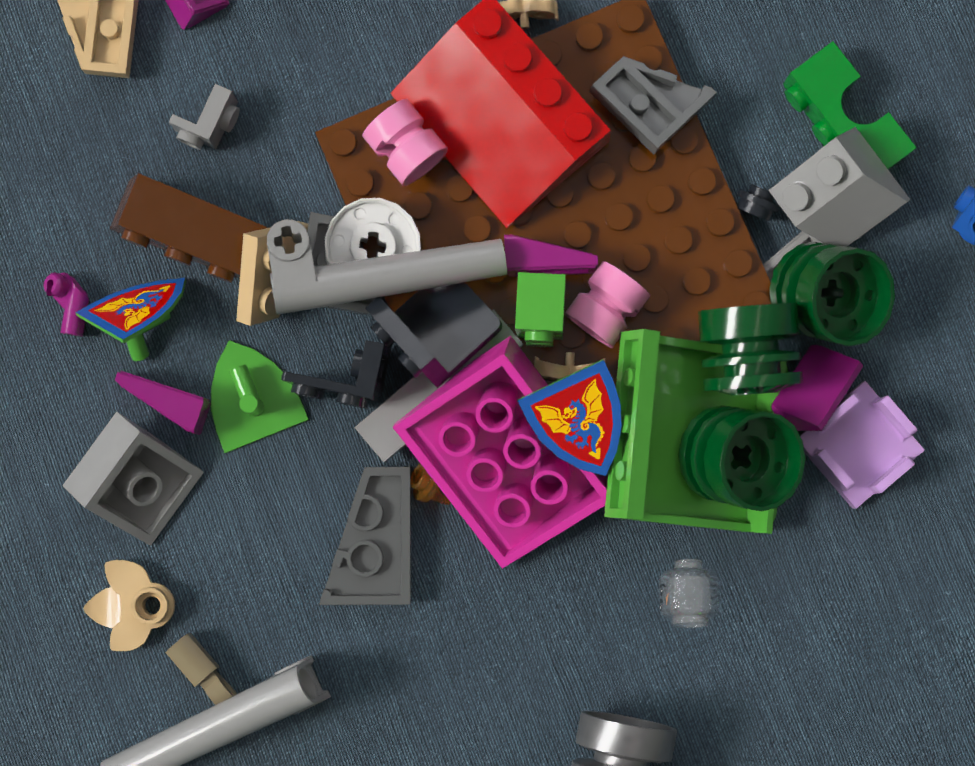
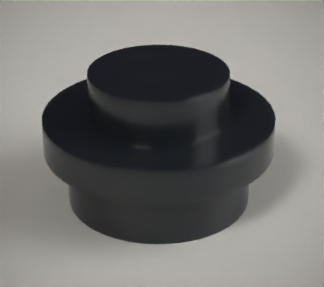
[737,184,781,221]

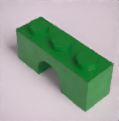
[783,41,916,170]

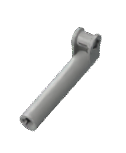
[267,219,507,315]
[100,655,331,766]

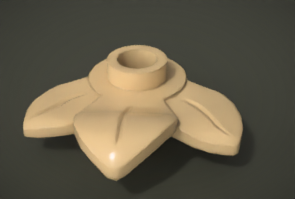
[83,560,175,651]

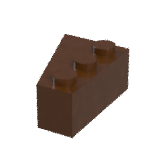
[110,173,267,283]

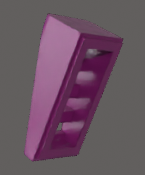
[504,234,598,277]
[115,371,211,435]

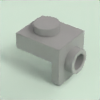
[169,84,240,150]

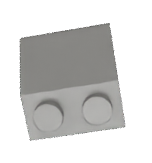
[768,127,910,246]
[62,412,204,546]

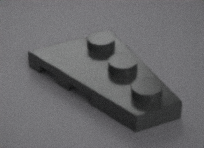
[319,467,411,605]

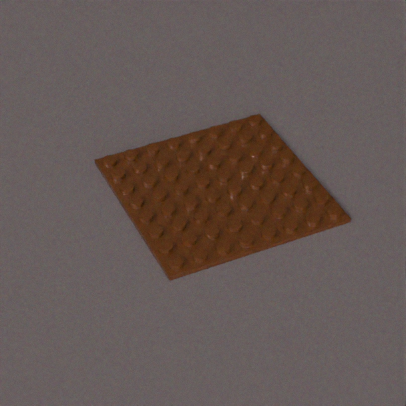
[315,0,771,387]

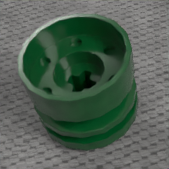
[769,242,895,346]
[698,303,803,396]
[678,405,806,512]

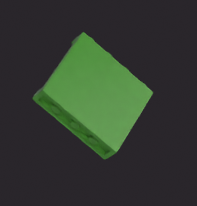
[604,329,788,534]

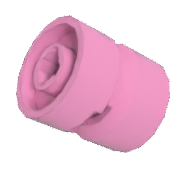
[362,99,448,186]
[565,261,651,348]

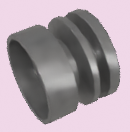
[571,711,677,766]

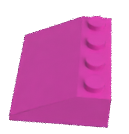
[393,336,608,569]

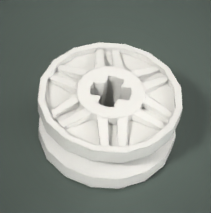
[325,198,421,264]

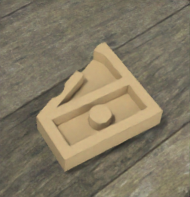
[57,0,139,78]
[236,221,308,326]

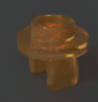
[410,463,451,505]

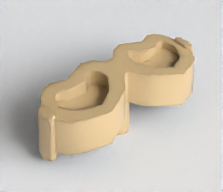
[499,0,559,29]
[534,352,606,381]

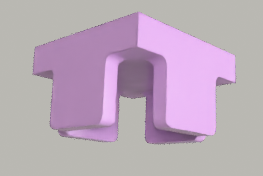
[800,381,924,509]

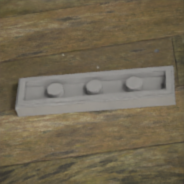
[354,309,523,463]

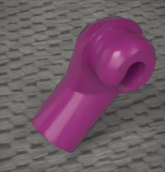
[44,272,89,337]

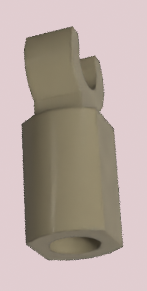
[165,633,237,705]

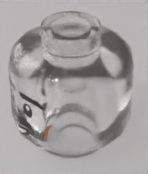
[659,559,720,628]

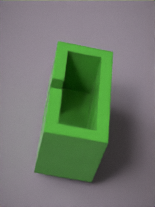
[515,272,566,347]

